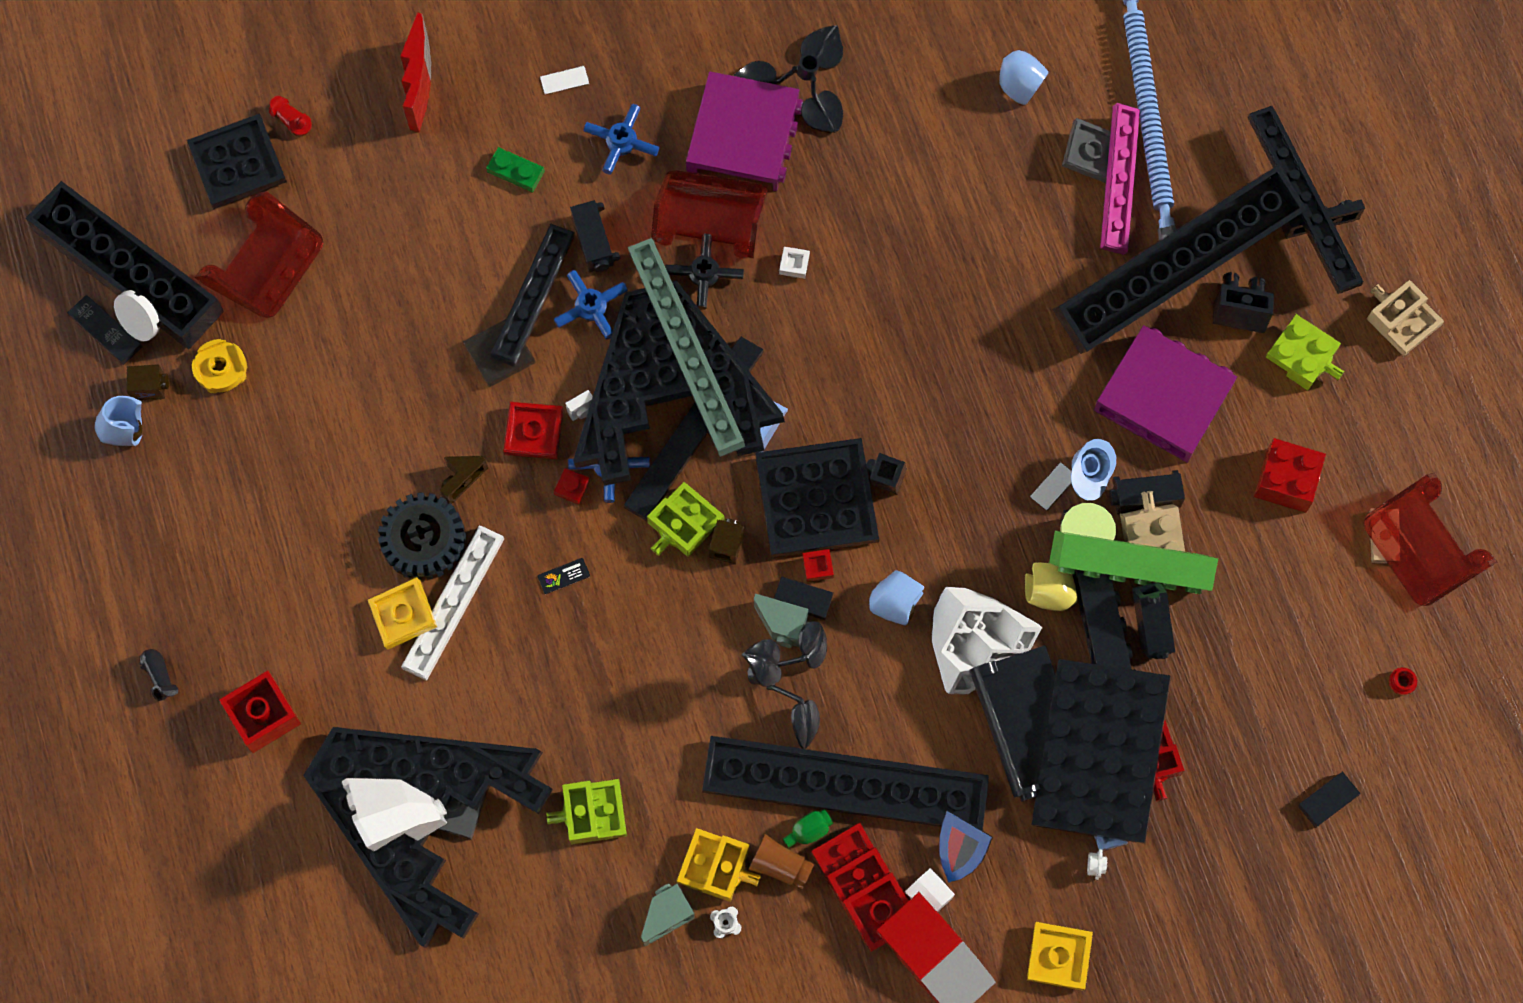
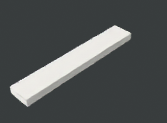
[401,525,504,681]

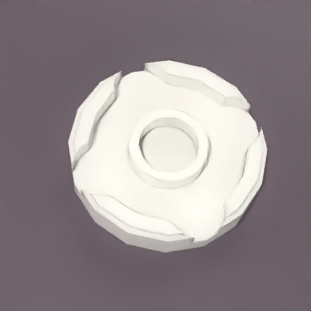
[114,290,160,341]

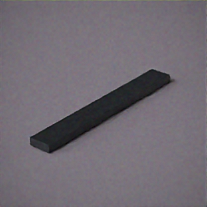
[1248,105,1364,294]
[624,336,763,521]

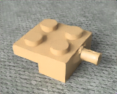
[1367,280,1444,356]
[1120,491,1185,552]

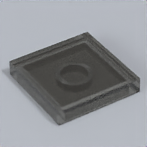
[463,319,536,387]

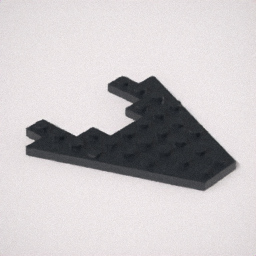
[573,281,785,486]
[303,727,553,948]

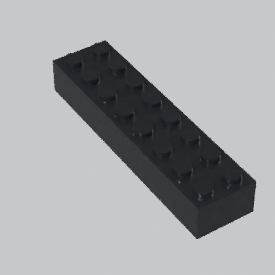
[25,181,224,350]

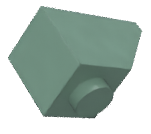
[754,594,808,648]
[641,884,695,947]

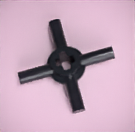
[665,234,744,310]

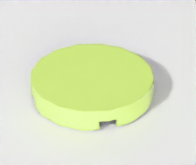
[1060,503,1116,540]

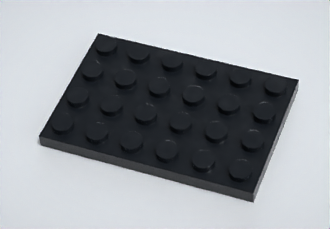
[1031,659,1171,844]

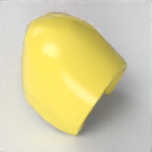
[1025,562,1078,611]

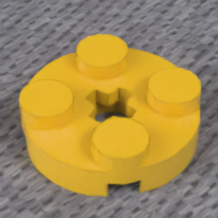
[192,339,247,393]

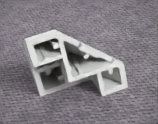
[932,587,1042,694]
[342,778,447,851]

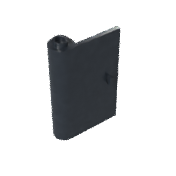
[969,645,1056,802]

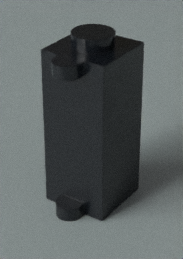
[570,200,621,272]
[866,453,907,495]
[1109,470,1185,514]
[1132,582,1175,659]

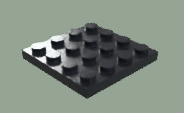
[755,438,879,558]

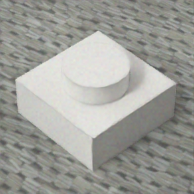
[779,247,810,279]
[565,390,593,421]

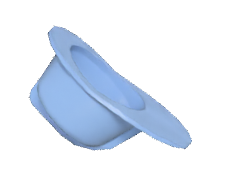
[1071,439,1116,500]

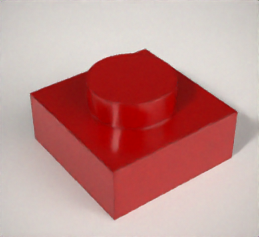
[554,468,590,505]
[802,549,834,582]

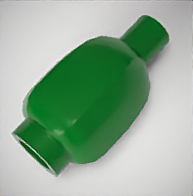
[782,810,833,848]

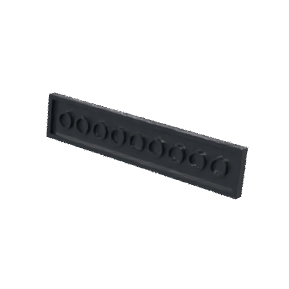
[702,736,989,831]

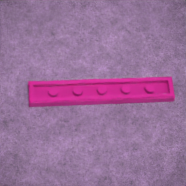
[1100,103,1140,255]

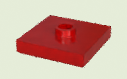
[503,402,564,459]

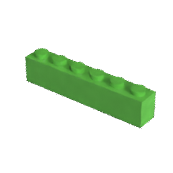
[1049,531,1218,594]

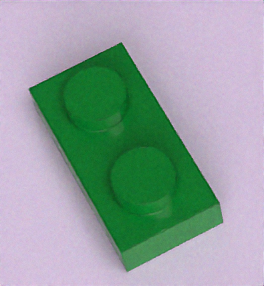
[486,147,545,192]

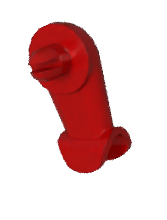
[269,95,312,136]

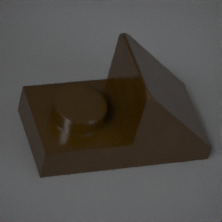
[440,456,488,504]

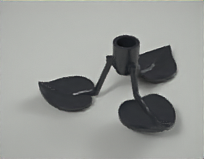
[733,25,843,133]
[742,621,827,749]

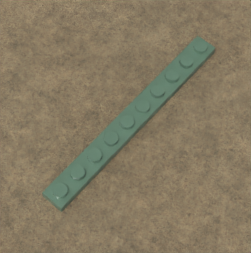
[628,238,745,457]

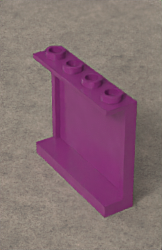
[686,71,803,191]
[1094,325,1238,463]

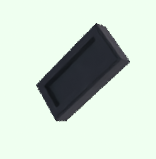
[774,576,833,620]
[1298,771,1361,828]

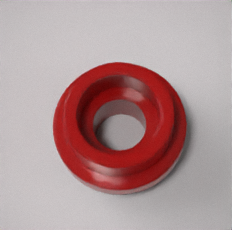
[1389,667,1418,695]

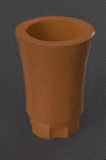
[748,834,814,889]

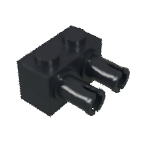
[1212,272,1274,333]

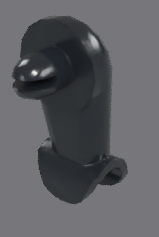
[139,649,179,701]

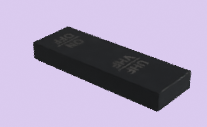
[67,294,142,365]

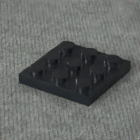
[187,113,287,209]

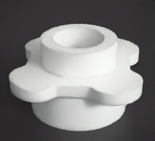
[1087,849,1107,880]
[710,907,741,938]

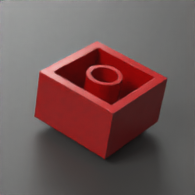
[1254,438,1326,513]
[219,670,301,753]

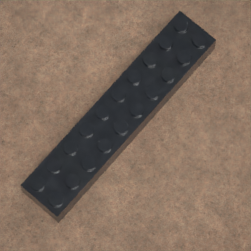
[1052,165,1307,354]

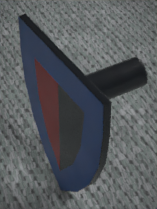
[939,811,993,883]

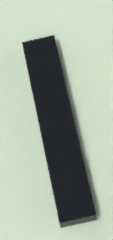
[491,224,575,367]

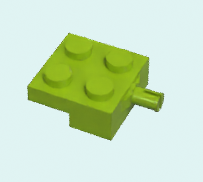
[1266,314,1344,391]
[647,482,724,557]
[546,779,627,845]

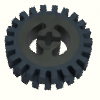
[378,493,466,580]

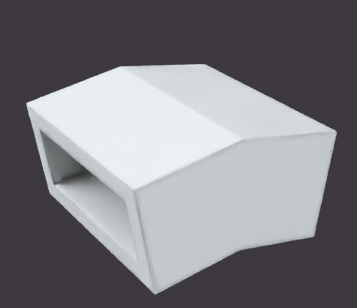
[905,868,955,912]

